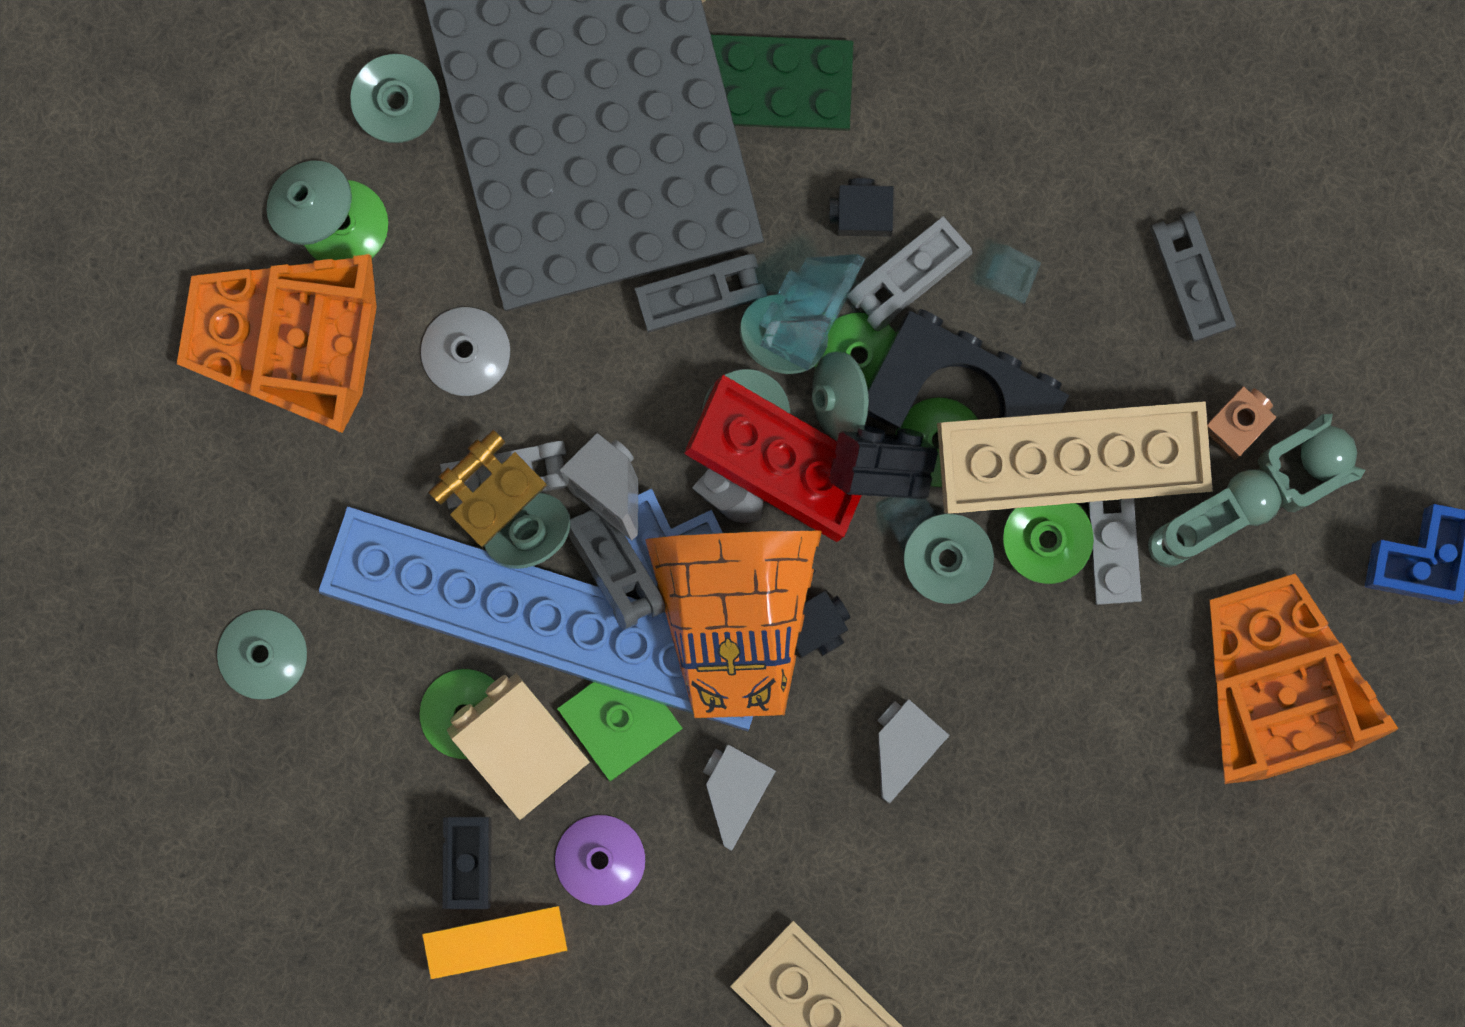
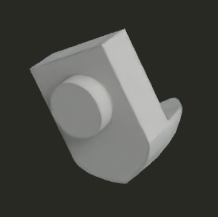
[692,469,763,523]

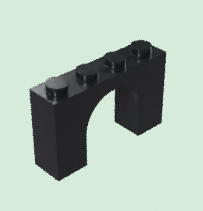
[867,309,1069,430]

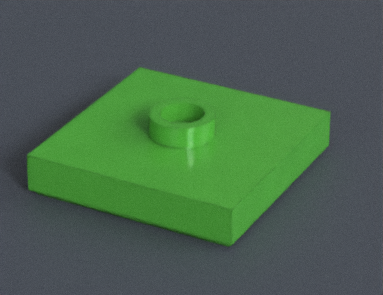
[557,682,683,782]

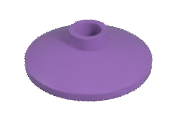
[555,815,645,905]

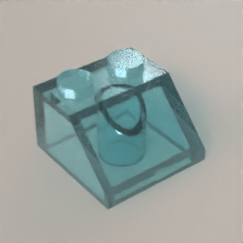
[760,254,866,371]

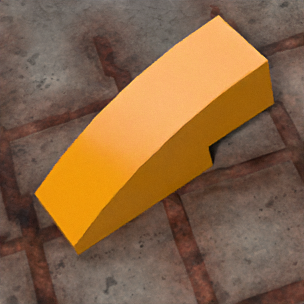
[422,906,567,979]

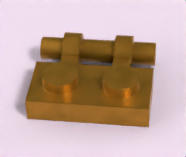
[428,430,547,548]

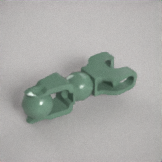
[1148,414,1366,567]

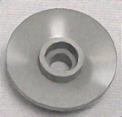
[421,307,510,396]

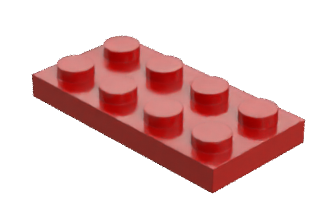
[684,375,862,542]

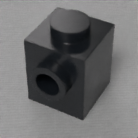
[829,178,894,237]
[796,591,851,659]

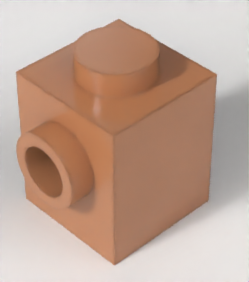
[1207,386,1276,460]

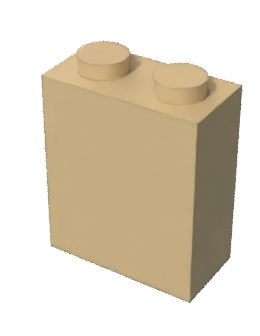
[446,673,590,820]

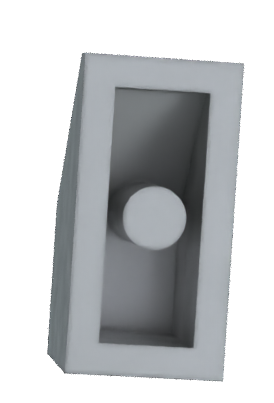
[560,433,638,541]
[877,699,950,804]
[703,745,776,851]

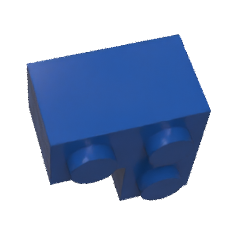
[1365,504,1465,604]

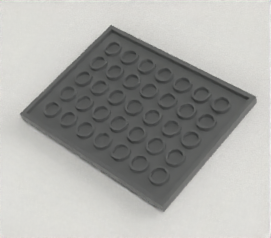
[424,0,765,311]

